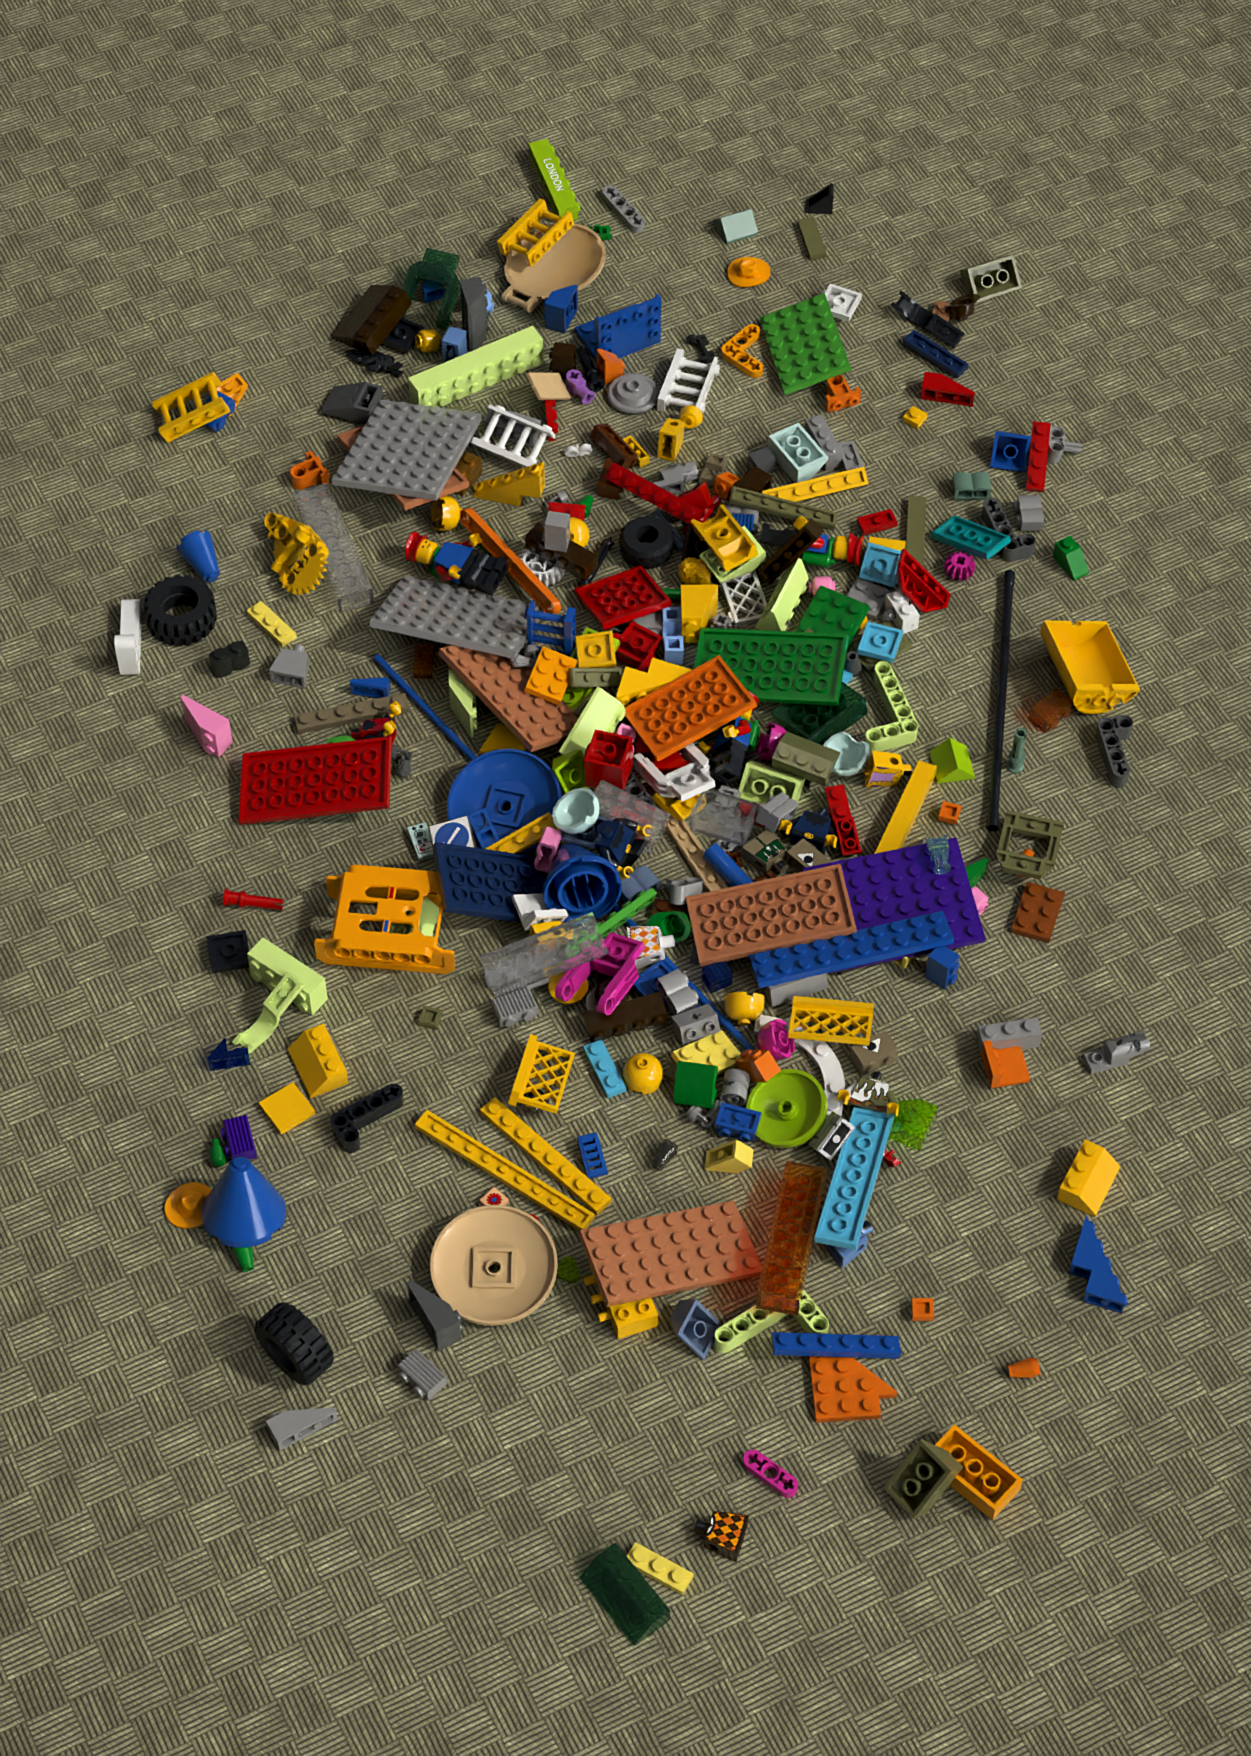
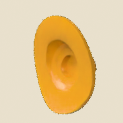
[728,257,771,287]
[165,1182,212,1229]

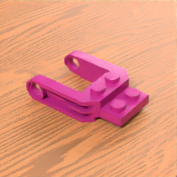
[555,932,645,1015]

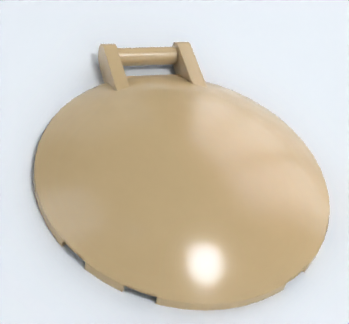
[501,223,606,313]

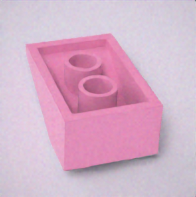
[181,695,233,757]

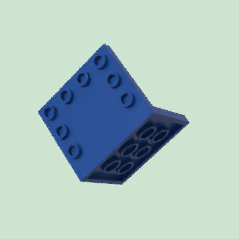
[575,294,661,363]

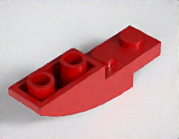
[824,784,862,857]

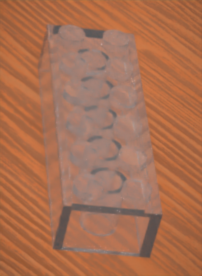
[480,912,609,997]

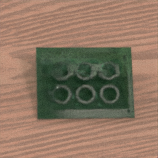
[771,682,868,745]

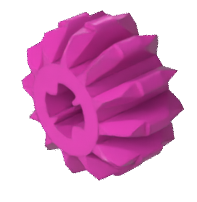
[944,551,976,582]

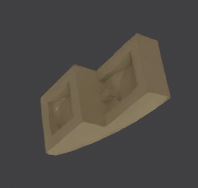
[699,453,728,487]

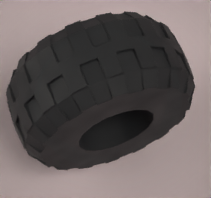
[619,516,674,569]

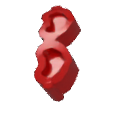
[883,1149,902,1168]

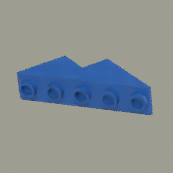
[1069,1217,1128,1313]

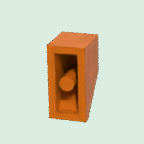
[597,348,625,385]

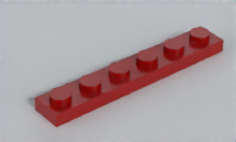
[605,462,704,525]

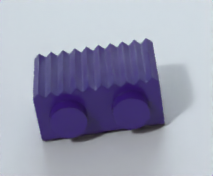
[220,1115,257,1160]

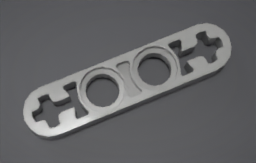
[602,186,645,233]

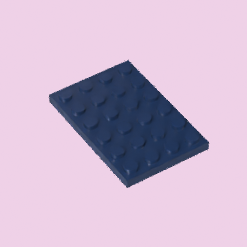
[432,842,545,923]

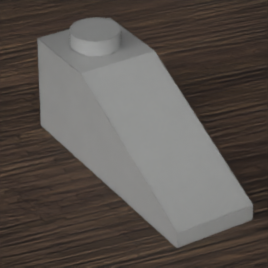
[266,1407,338,1451]

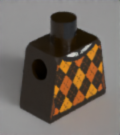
[694,1511,749,1562]

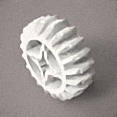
[518,549,565,587]

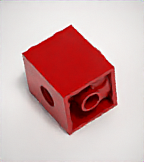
[583,729,633,795]

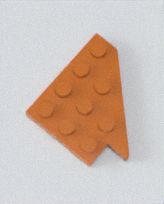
[808,1356,897,1423]

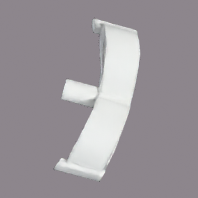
[564,444,592,457]

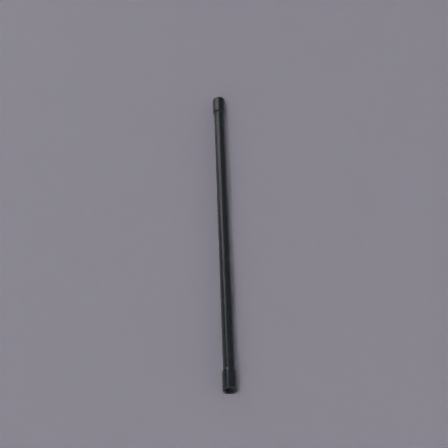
[987,570,1015,831]

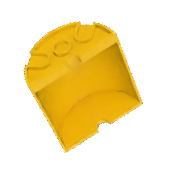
[1040,620,1140,714]

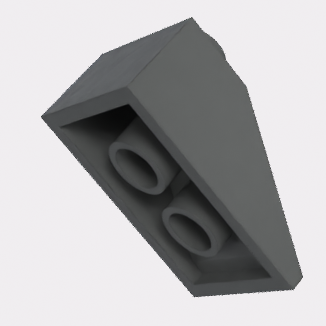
[407,1280,463,1352]

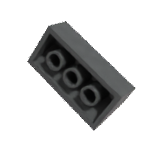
[460,277,489,352]

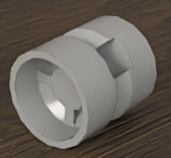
[720,1069,750,1107]

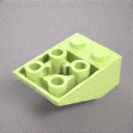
[699,525,766,583]
[448,670,477,738]

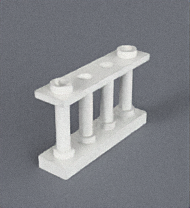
[657,348,720,413]
[471,404,556,468]

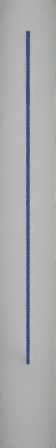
[373,654,841,1150]

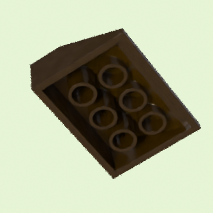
[331,285,412,356]

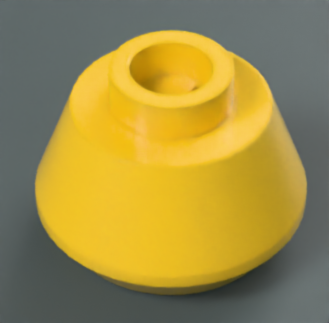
[679,405,703,429]

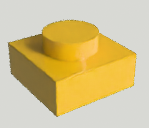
[903,406,928,429]

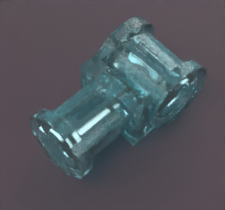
[926,835,951,875]

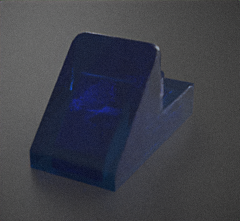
[208,1038,251,1071]

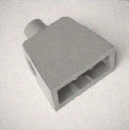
[269,644,309,689]

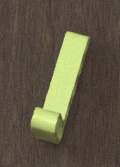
[865,661,918,753]
[714,1283,829,1353]

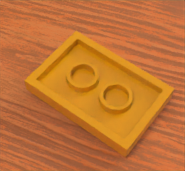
[524,646,578,706]

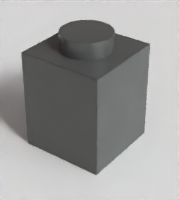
[747,446,776,473]

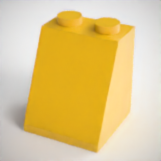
[680,585,718,643]

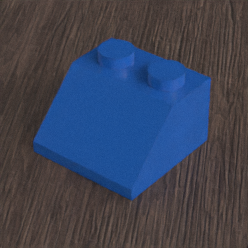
[543,285,578,334]

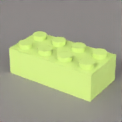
[247,938,328,1016]

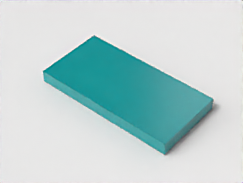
[931,515,1011,560]

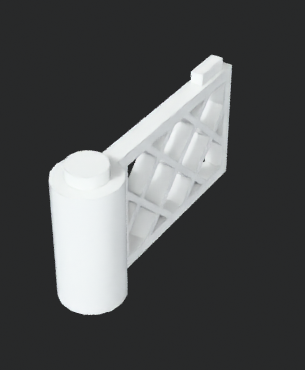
[713,570,767,626]

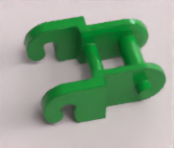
[589,224,612,241]

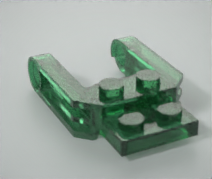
[402,248,460,330]

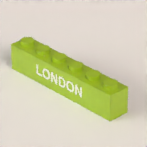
[528,139,581,220]

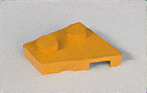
[209,373,248,417]

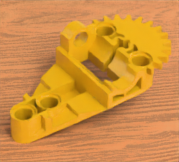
[264,512,329,595]

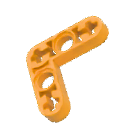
[721,324,763,378]

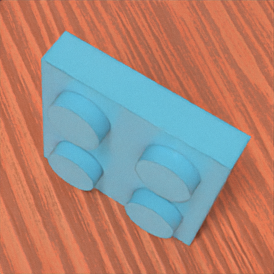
[858,542,901,588]
[857,622,904,663]

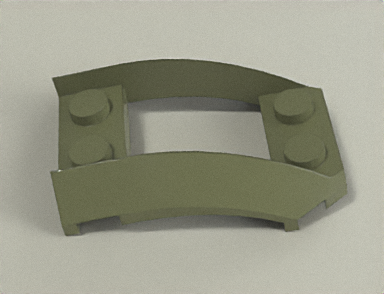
[996,810,1064,879]

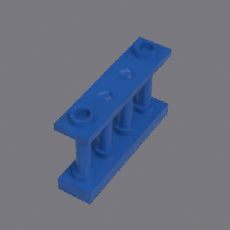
[524,600,576,657]

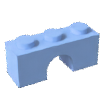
[662,607,684,665]

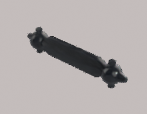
[578,537,614,586]

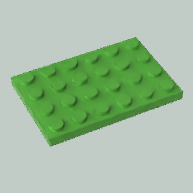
[760,293,852,395]

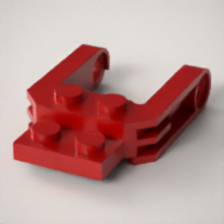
[613,621,664,706]

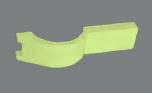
[232,972,305,1055]

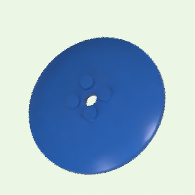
[447,749,562,855]

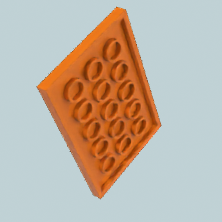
[624,655,757,762]

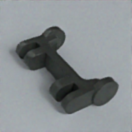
[686,334,716,364]

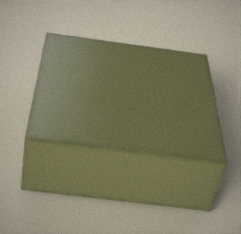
[417,1005,443,1030]

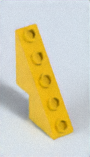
[473,462,545,506]
[616,658,692,706]

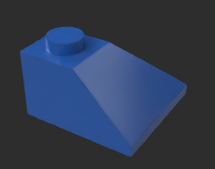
[990,430,1031,472]

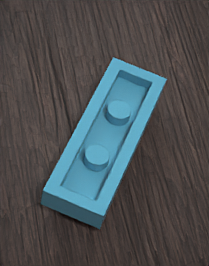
[583,1040,626,1099]

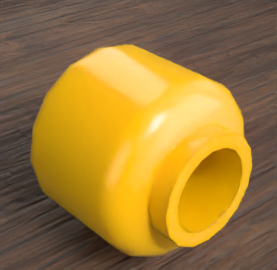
[415,329,442,353]

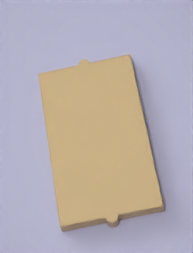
[526,373,571,400]

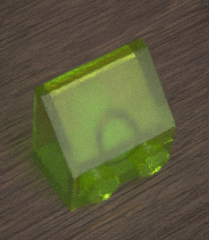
[889,1099,938,1151]

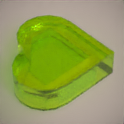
[556,1256,580,1284]

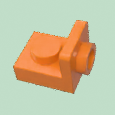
[712,471,741,499]

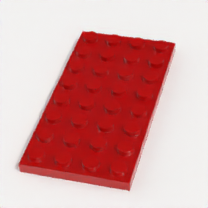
[238,736,392,825]

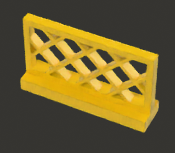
[788,996,874,1046]
[508,1034,575,1114]

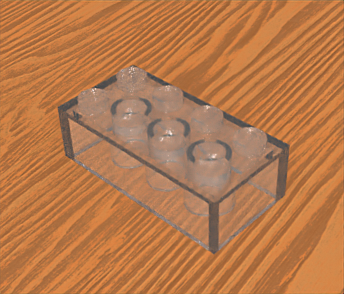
[594,780,671,854]

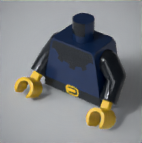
[778,807,837,854]
[595,818,653,879]

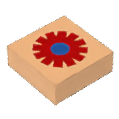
[479,1187,509,1206]

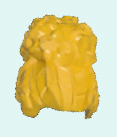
[678,557,715,585]

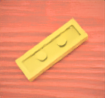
[246,601,297,647]
[624,1542,694,1595]

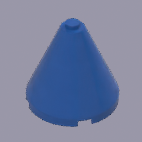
[543,842,622,924]
[201,1157,286,1248]

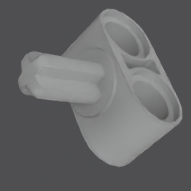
[1047,426,1081,463]
[663,877,703,905]

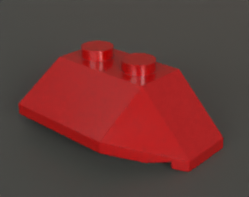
[895,548,951,613]

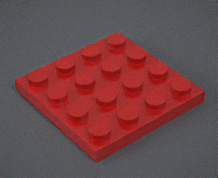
[574,565,672,630]

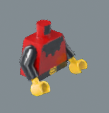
[351,701,401,748]

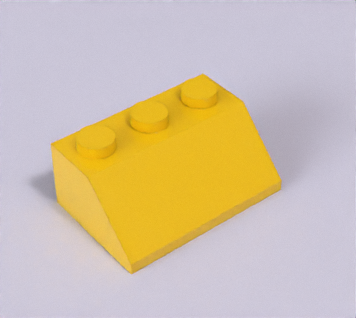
[288,1023,349,1098]
[1057,1139,1121,1217]

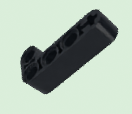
[330,1083,404,1153]

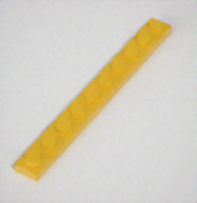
[415,1110,595,1231]

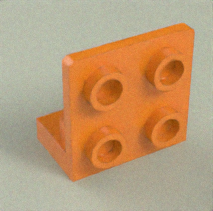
[981,1040,1030,1088]

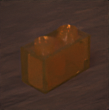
[1028,688,1072,733]

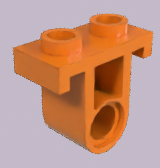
[825,374,861,413]
[290,451,330,490]

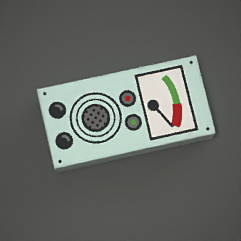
[407,822,434,861]

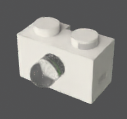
[882,590,920,634]

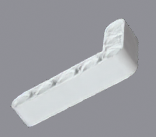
[114,599,142,675]

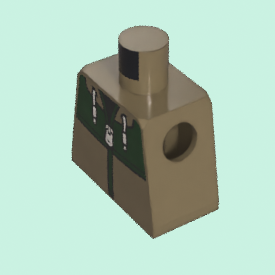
[741,829,789,874]

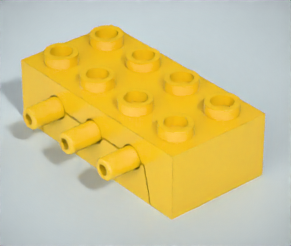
[584,1266,658,1339]

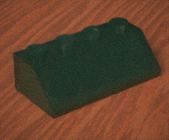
[580,1543,670,1646]

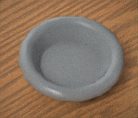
[607,373,659,414]

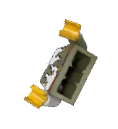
[836,1071,899,1117]

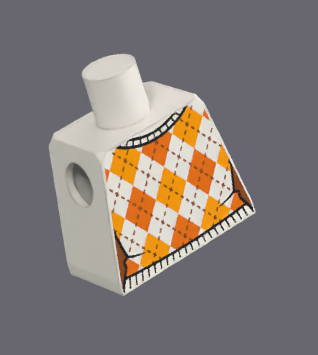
[627,926,675,969]

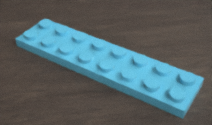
[814,1107,894,1250]

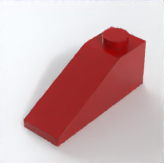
[920,372,975,407]

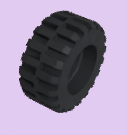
[143,575,217,646]
[254,1302,334,1386]

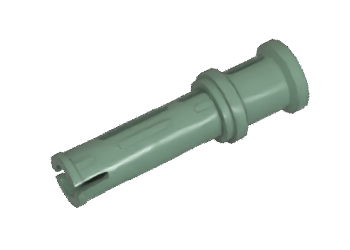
[1007,728,1027,774]

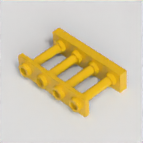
[497,198,574,267]
[152,372,230,443]

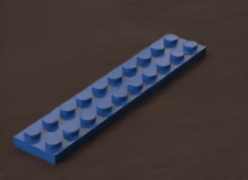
[749,911,954,988]

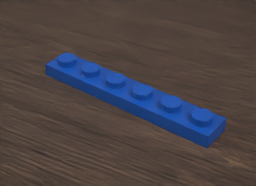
[771,1332,901,1359]

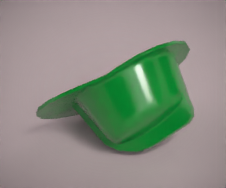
[647,911,691,942]

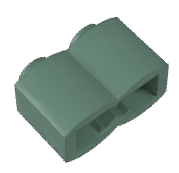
[952,472,991,501]

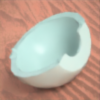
[823,731,870,777]
[552,788,599,834]

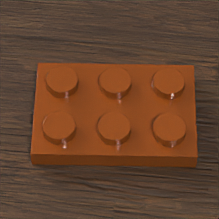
[1011,882,1065,943]

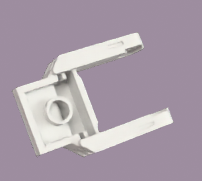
[633,743,716,801]

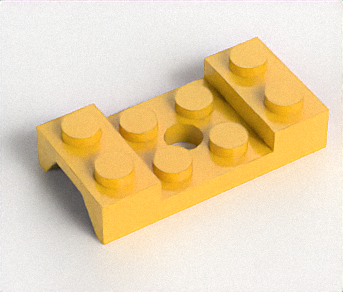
[691,504,758,572]

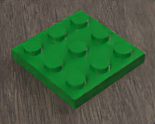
[795,585,870,649]

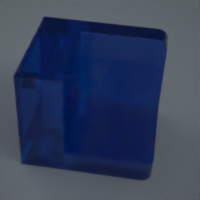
[702,961,733,993]

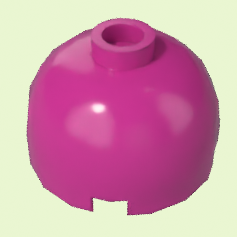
[757,722,787,761]
[757,1019,795,1061]

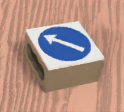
[429,816,477,848]

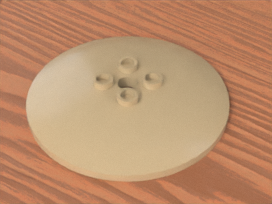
[430,1205,558,1326]

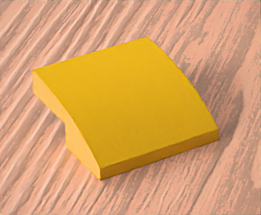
[652,793,707,821]

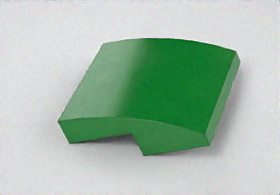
[674,1061,718,1109]

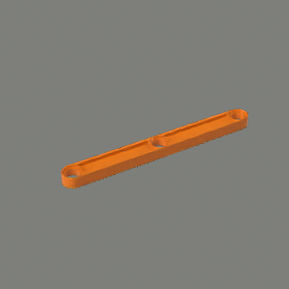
[460,508,561,614]

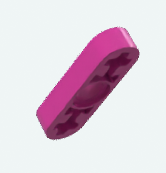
[743,1450,798,1498]

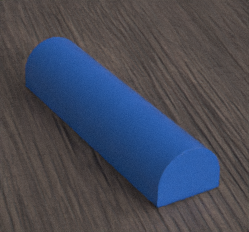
[703,843,753,887]

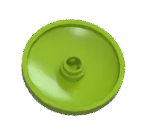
[746,1069,828,1148]

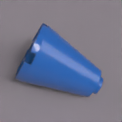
[176,530,220,583]

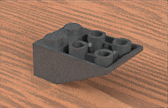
[321,382,383,424]

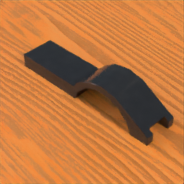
[891,291,965,349]

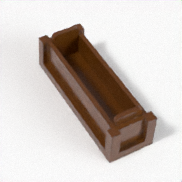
[590,424,639,469]

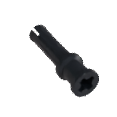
[576,346,605,392]

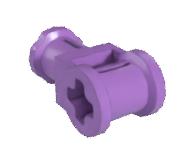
[566,369,595,404]

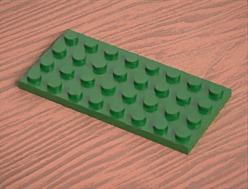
[694,628,849,705]

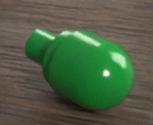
[209,1139,227,1167]

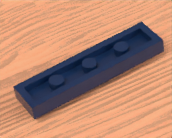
[903,330,969,379]

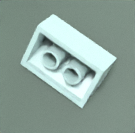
[768,423,828,483]

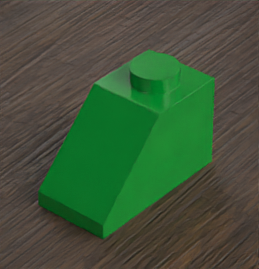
[1053,536,1089,581]

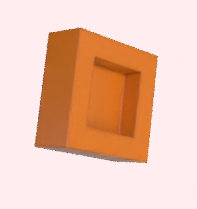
[938,801,962,825]
[911,1298,934,1321]

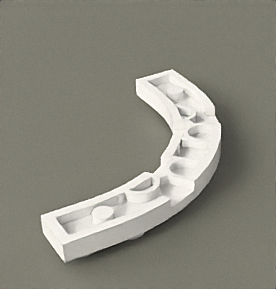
[754,1015,845,1119]

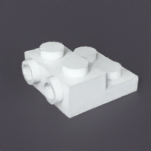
[822,284,862,322]

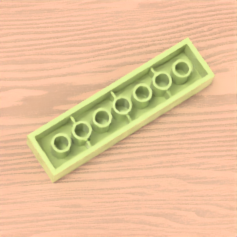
[408,326,544,407]

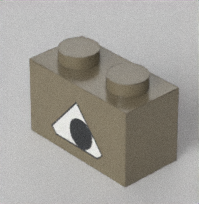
[786,838,831,873]
[850,1031,898,1076]

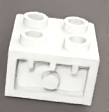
[512,893,568,930]

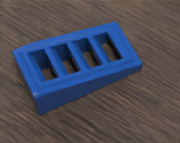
[350,678,391,698]
[577,1132,608,1179]

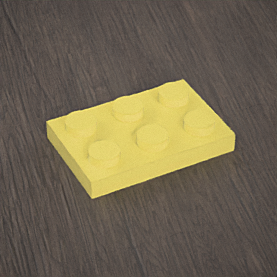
[671,1030,741,1075]

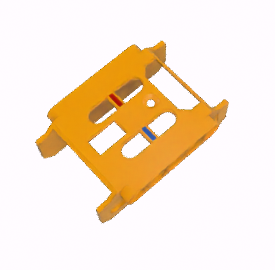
[314,865,455,974]

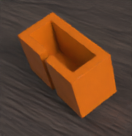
[735,1049,781,1082]

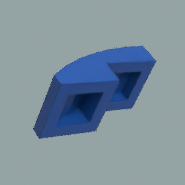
[467,808,500,849]

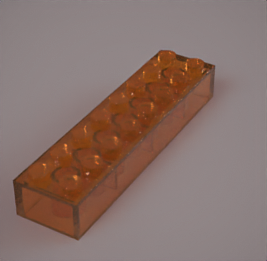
[756,1161,828,1316]

